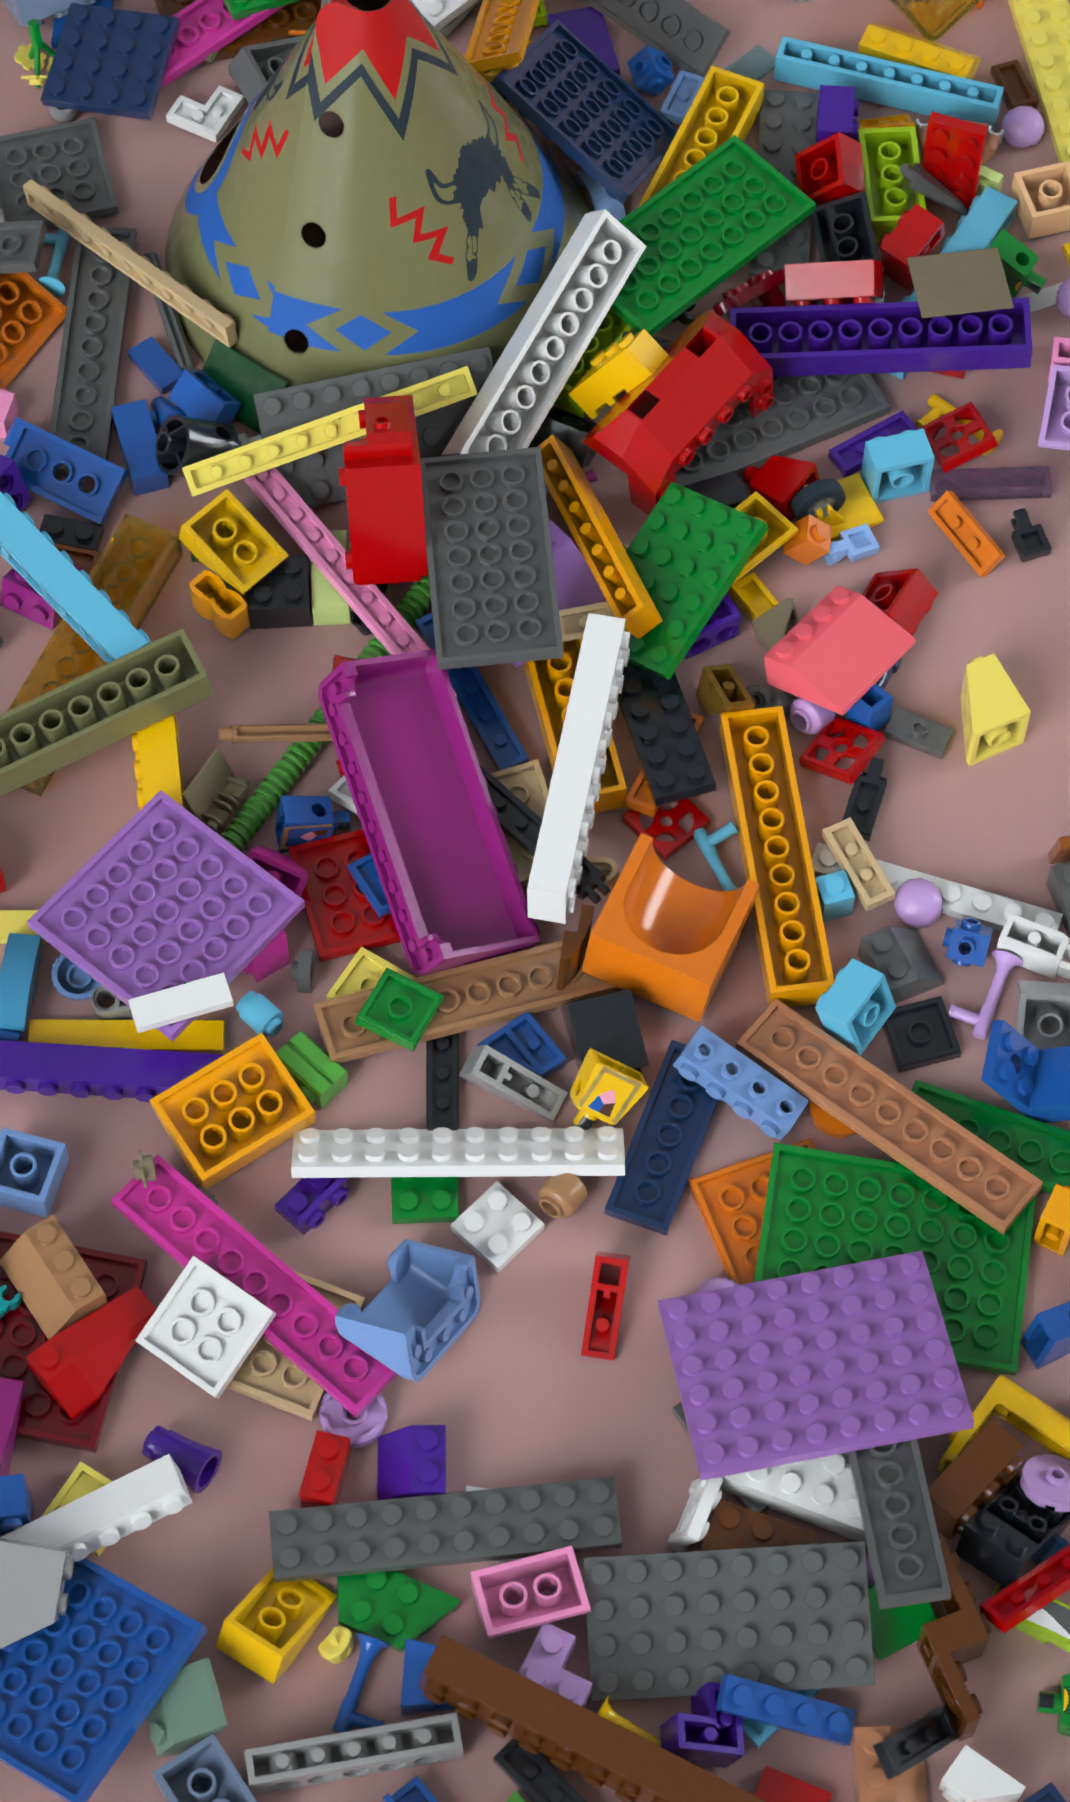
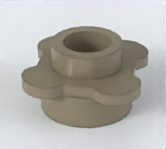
[133,1150,157,1189]

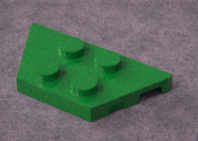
[337,1571,461,1653]

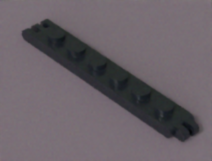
[479,764,611,904]

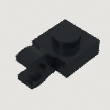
[1011,508,1052,562]

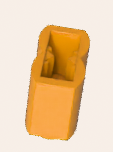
[189,570,250,639]

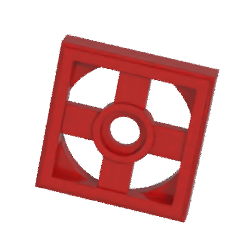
[918,401,998,473]
[798,716,886,785]
[622,798,711,861]

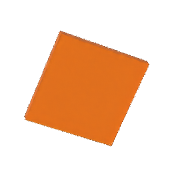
[688,1138,815,1285]

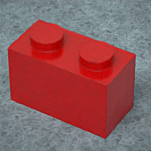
[299,1430,352,1508]

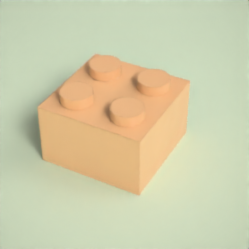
[1010,161,1070,239]

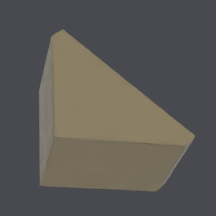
[752,598,798,652]

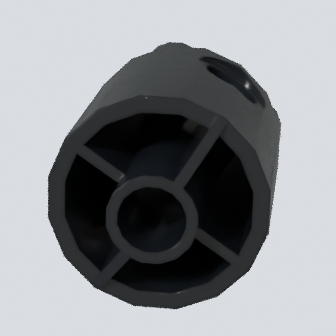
[156,414,241,478]

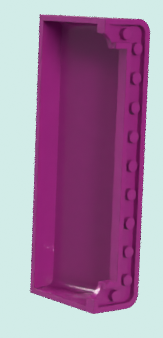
[318,649,541,977]

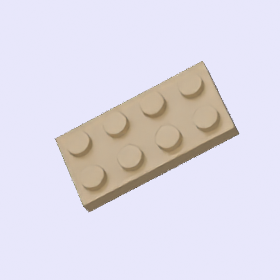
[491,759,549,887]

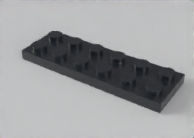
[617,662,716,806]

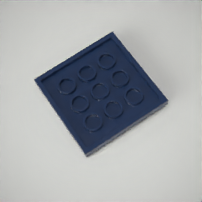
[40,3,180,121]

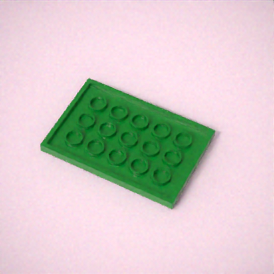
[625,482,769,681]

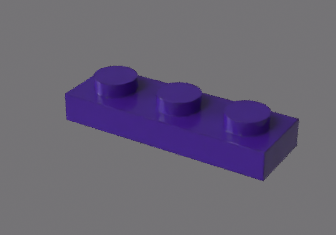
[828,410,918,477]

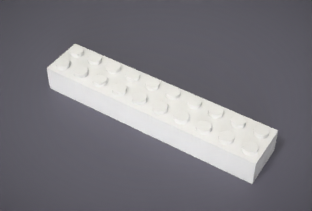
[442,209,646,456]
[527,613,630,924]

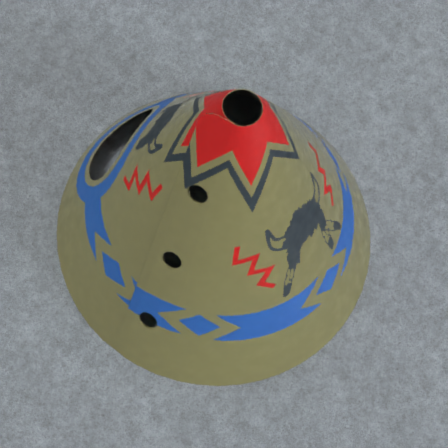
[165,0,592,387]

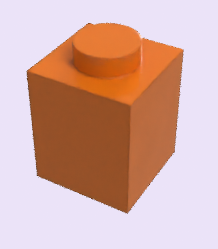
[783,514,832,566]

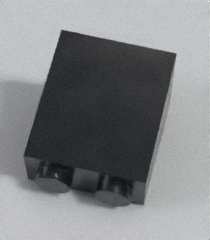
[560,989,649,1073]

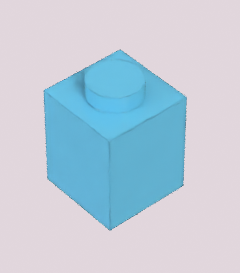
[815,870,855,922]

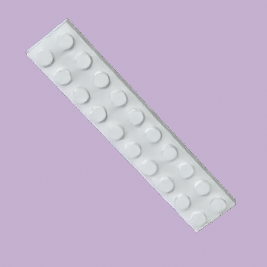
[291,1126,625,1178]

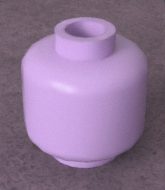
[790,697,836,735]

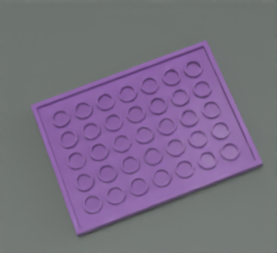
[658,1251,974,1481]

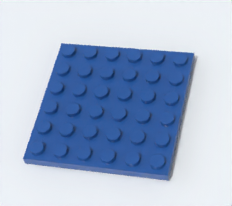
[0,1558,207,1802]

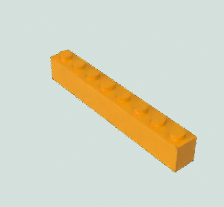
[537,435,663,639]

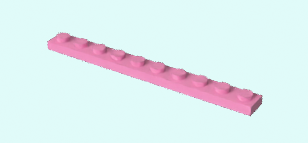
[243,467,430,655]

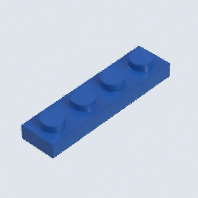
[716,1674,856,1746]

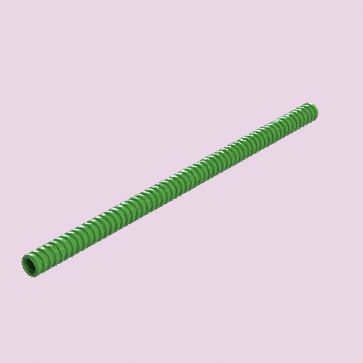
[220,565,432,852]

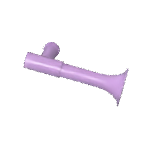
[948,950,1023,1040]

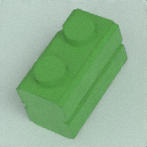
[276,1031,349,1108]

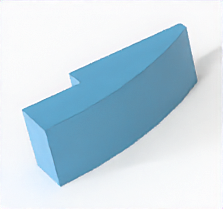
[0,933,42,1031]

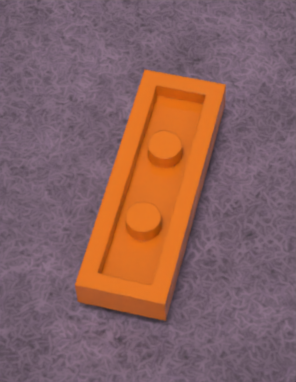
[927,490,1006,577]

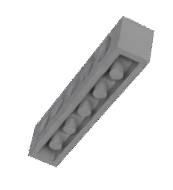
[244,1712,464,1796]

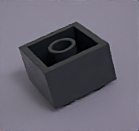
[247,555,311,629]

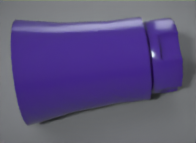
[142,1425,222,1493]

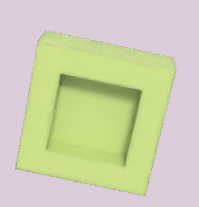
[977,165,1004,195]

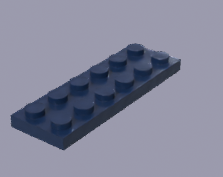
[604,1040,719,1236]

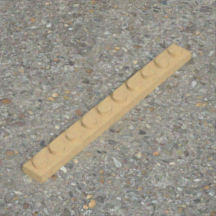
[23,179,238,348]

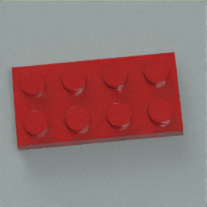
[922,111,988,209]

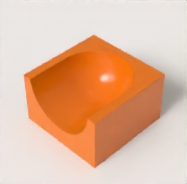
[582,833,760,1023]

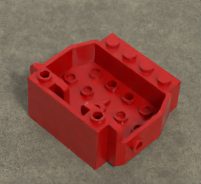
[338,395,428,585]

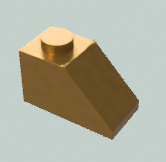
[696,664,755,715]

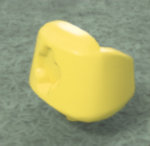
[318,1626,354,1664]

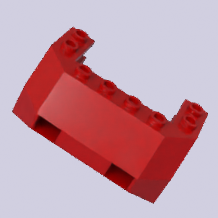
[582,310,774,516]

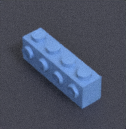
[672,1025,809,1141]

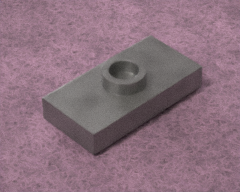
[884,707,954,759]

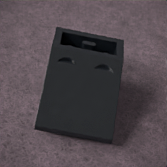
[955,1475,1070,1588]

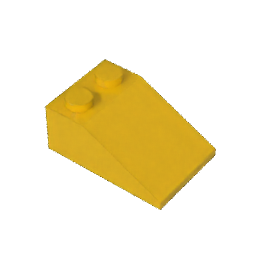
[179,489,289,595]
[215,1568,338,1685]

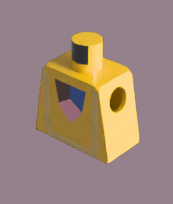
[570,1048,649,1130]

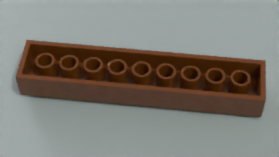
[418,1635,766,1802]

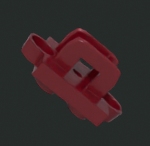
[712,267,786,316]

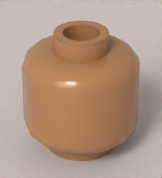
[538,1173,587,1219]

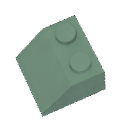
[147,1658,228,1757]

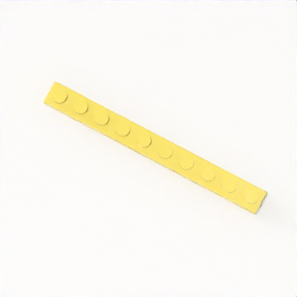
[182,366,478,497]

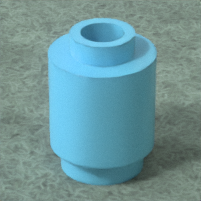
[236,991,284,1037]

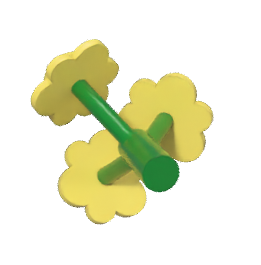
[14,19,55,88]

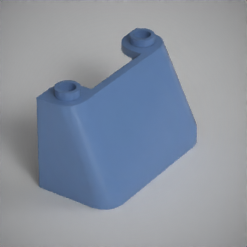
[335,1239,481,1382]

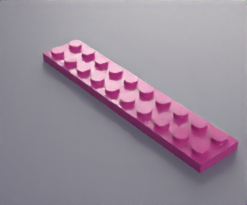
[111,1154,398,1418]

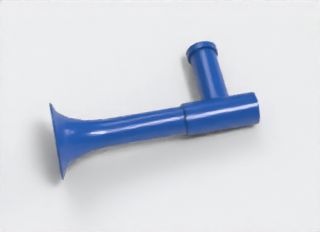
[332,1633,390,1733]

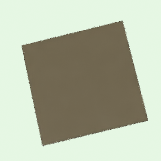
[907,248,1014,318]

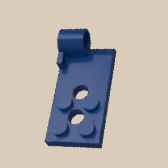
[3,416,129,526]

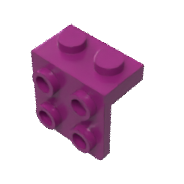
[0,564,85,630]

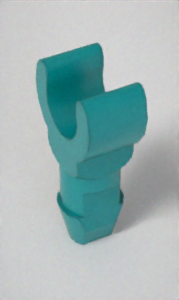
[0,1285,22,1319]

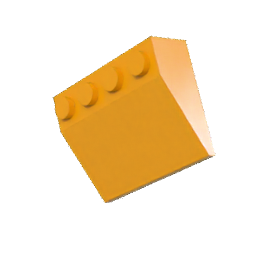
[149,1033,315,1190]

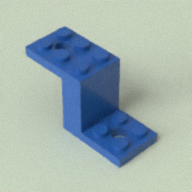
[981,1019,1070,1123]

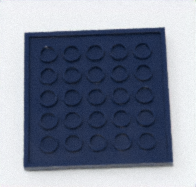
[490,19,678,204]

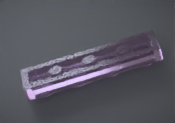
[929,466,1052,501]

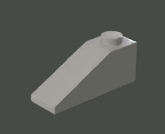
[459,1045,568,1121]

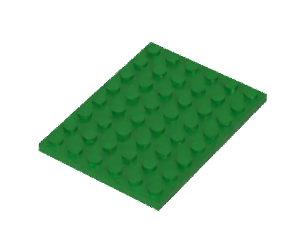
[754,1143,1036,1376]

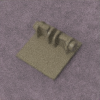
[182,748,250,832]

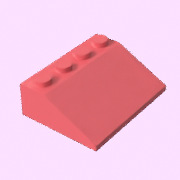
[764,585,916,715]

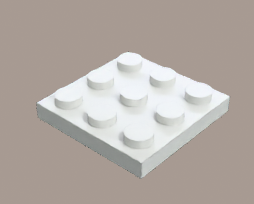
[135,1256,277,1399]

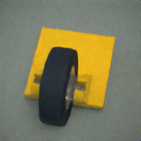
[791,473,884,541]

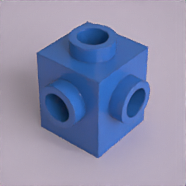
[627,45,675,97]
[942,918,994,967]

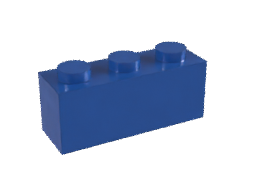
[111,399,170,496]

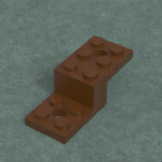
[916,1540,991,1742]

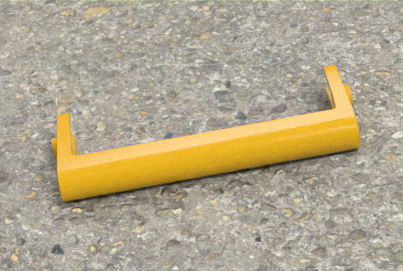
[937,1374,1070,1472]

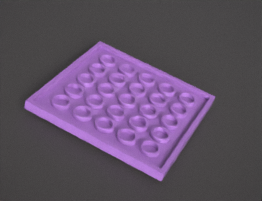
[27,790,305,1041]

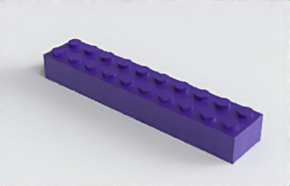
[730,297,1033,377]

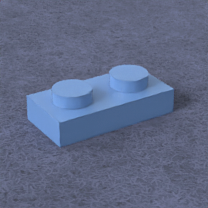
[660,70,705,125]

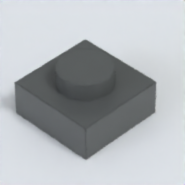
[291,949,314,993]

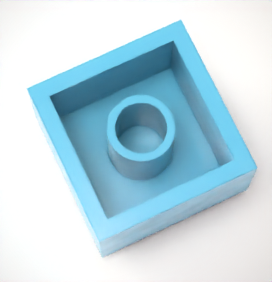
[861,429,934,503]
[815,958,896,1056]

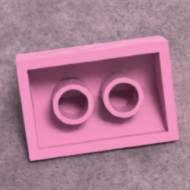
[470,1545,591,1639]

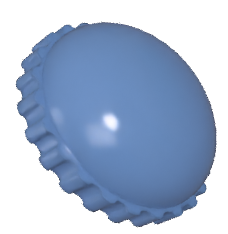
[51,953,101,1001]

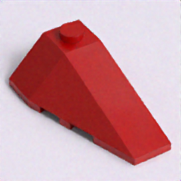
[26,1286,157,1421]

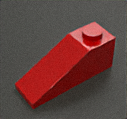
[581,1251,631,1361]

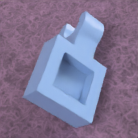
[822,523,880,565]

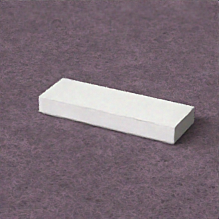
[128,972,234,1033]

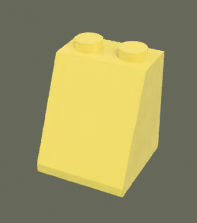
[960,653,1031,766]

